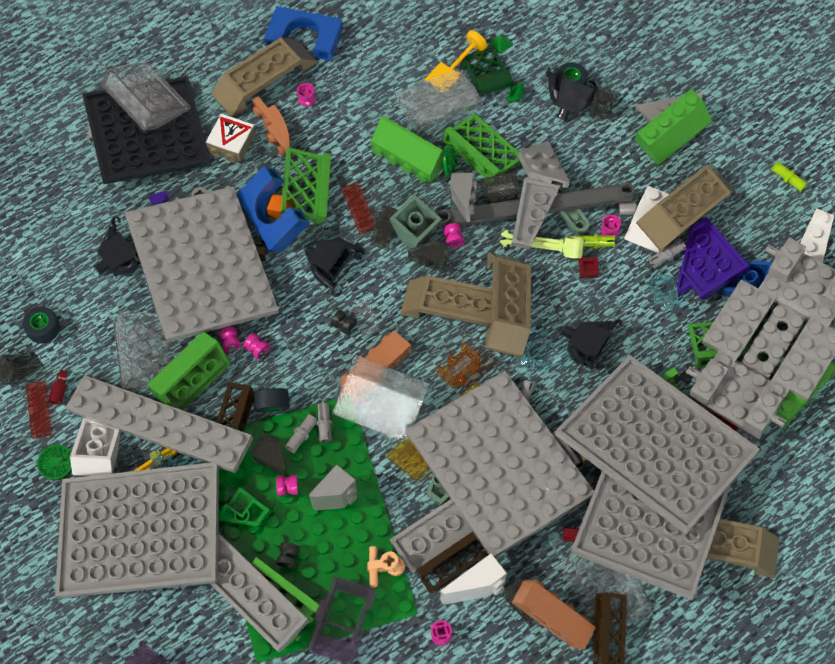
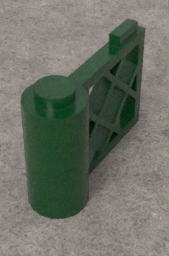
[460,47,513,97]

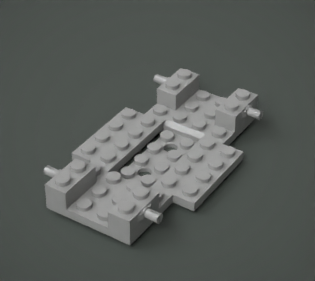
[686,237,835,439]

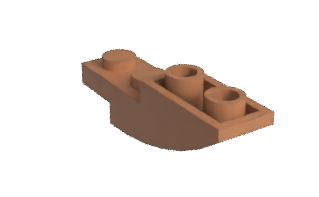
[252,97,291,158]

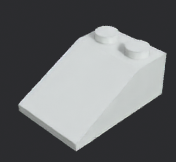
[624,186,669,253]
[70,418,121,476]
[441,554,507,605]

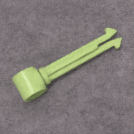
[500,230,584,258]

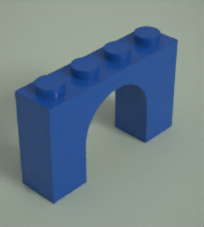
[264,6,343,61]
[237,166,310,252]

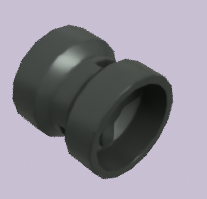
[330,310,357,335]
[276,542,300,569]

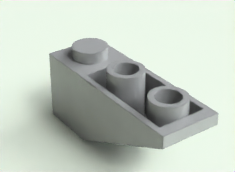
[450,173,478,222]

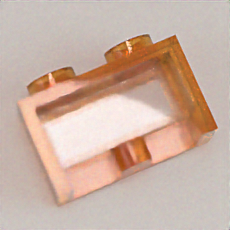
[436,342,480,388]

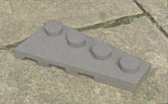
[511,178,560,249]

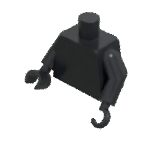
[545,67,597,121]
[93,216,141,276]
[305,237,365,297]
[561,319,623,370]

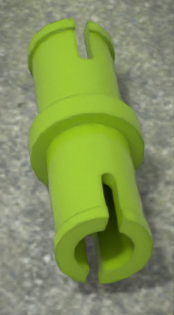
[771,161,808,192]
[577,234,615,249]

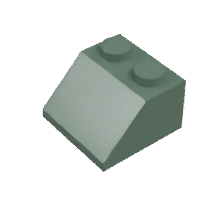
[389,194,441,251]

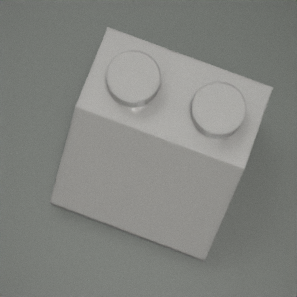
[309,465,358,511]

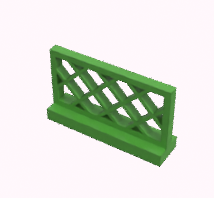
[443,113,520,185]
[280,147,331,224]
[688,319,769,369]

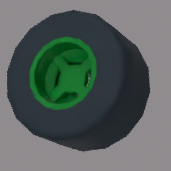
[556,62,588,86]
[22,307,60,344]
[253,388,290,413]

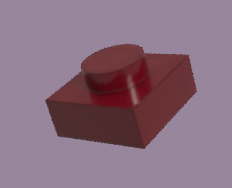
[578,257,599,278]

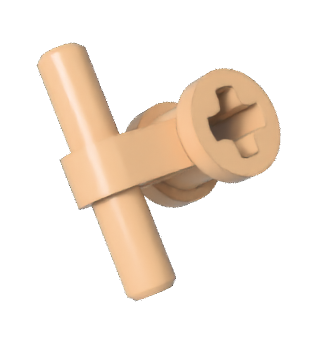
[367,546,405,588]

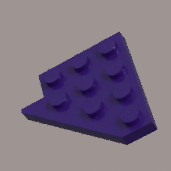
[676,217,750,301]

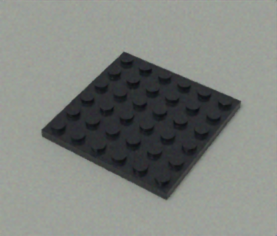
[82,76,211,184]

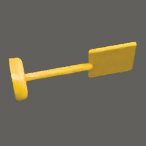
[424,30,488,94]

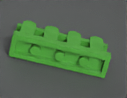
[251,557,324,644]

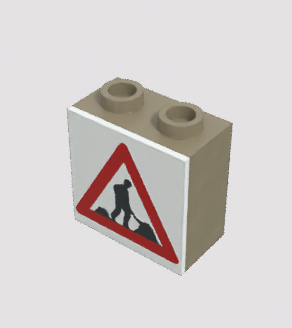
[206,114,256,163]

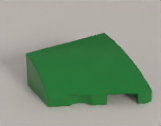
[219,487,273,527]

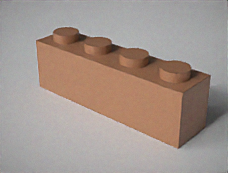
[340,330,411,403]
[512,580,596,649]

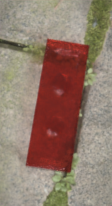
[341,182,376,234]
[26,381,52,439]

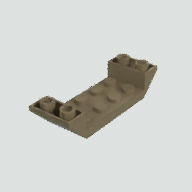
[212,37,317,118]
[636,163,736,251]
[485,252,531,357]
[400,275,492,327]
[706,519,780,578]

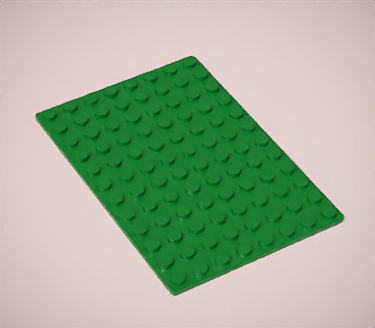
[205,396,417,663]

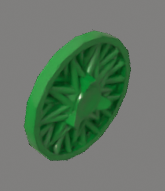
[443,144,457,178]
[37,445,72,481]

